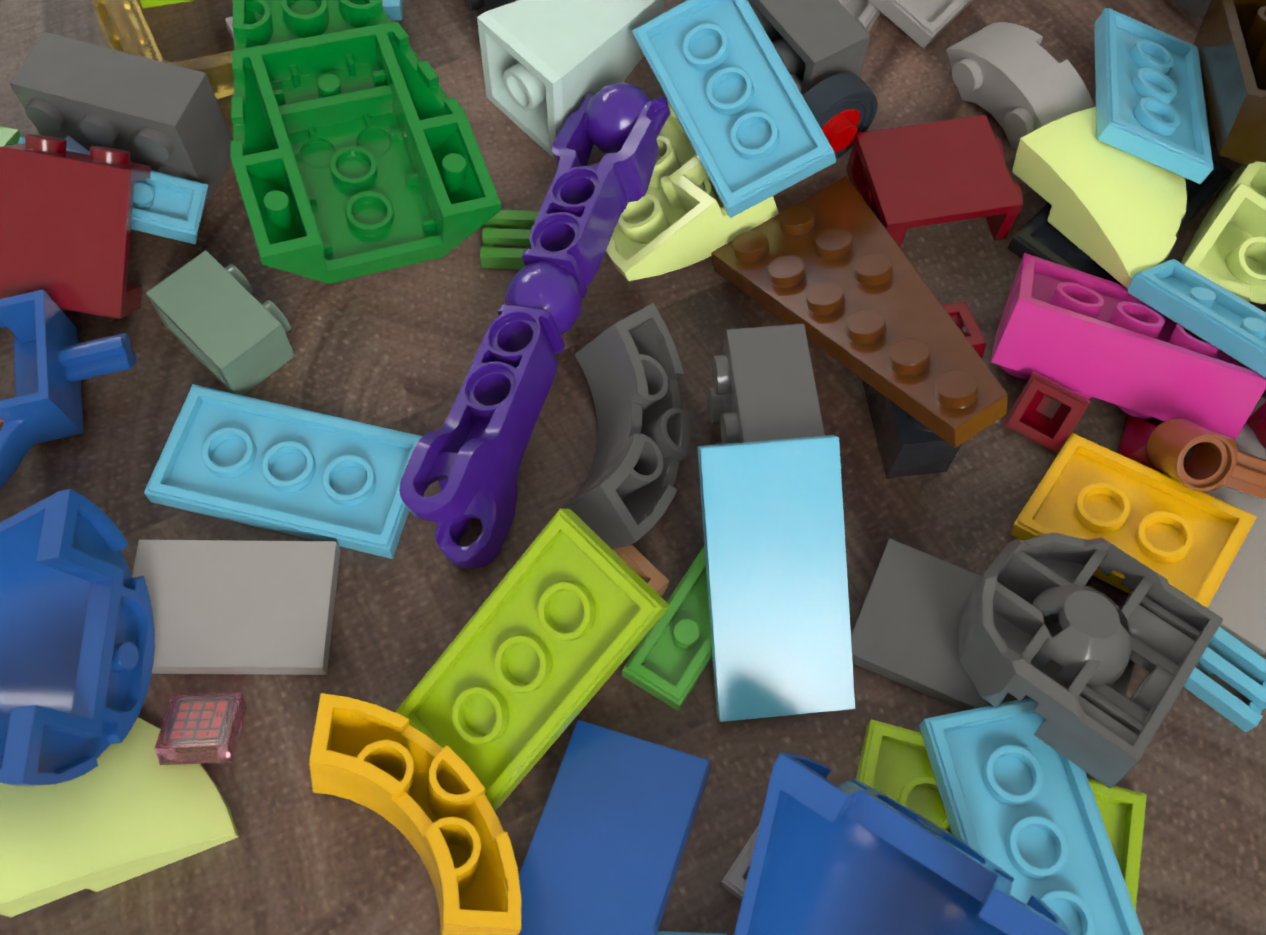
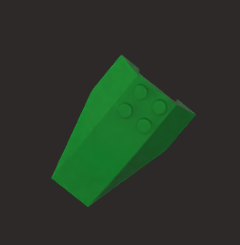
[230,0,501,284]

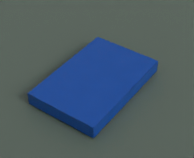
[518,720,712,935]

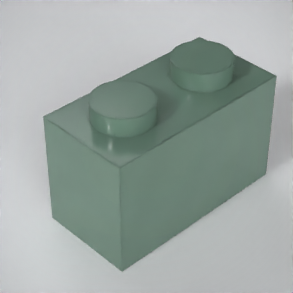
[146,250,295,396]

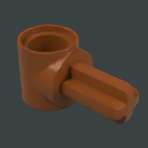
[1147,418,1266,499]

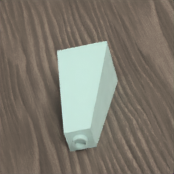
[477,0,665,159]

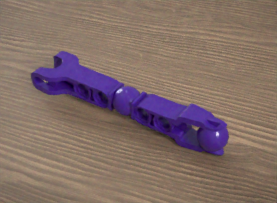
[399,82,670,569]

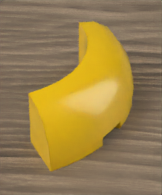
[309,693,521,935]

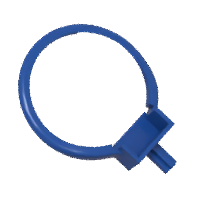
[0,289,137,490]

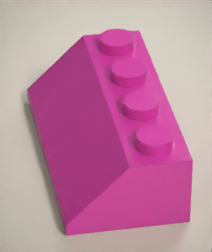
[991,253,1266,440]

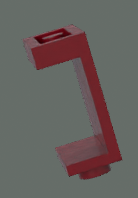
[846,115,1023,248]
[0,134,151,319]

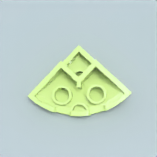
[606,101,779,281]
[1012,107,1187,289]
[1181,161,1266,304]
[0,717,239,917]

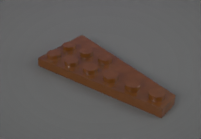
[711,176,1007,448]

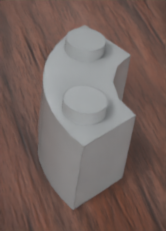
[946,22,1095,149]

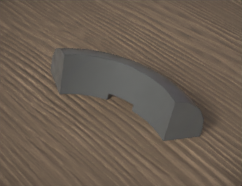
[560,303,691,549]

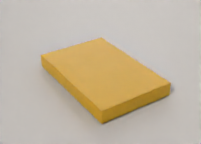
[1011,433,1257,608]

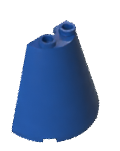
[0,489,155,787]
[734,752,1071,935]

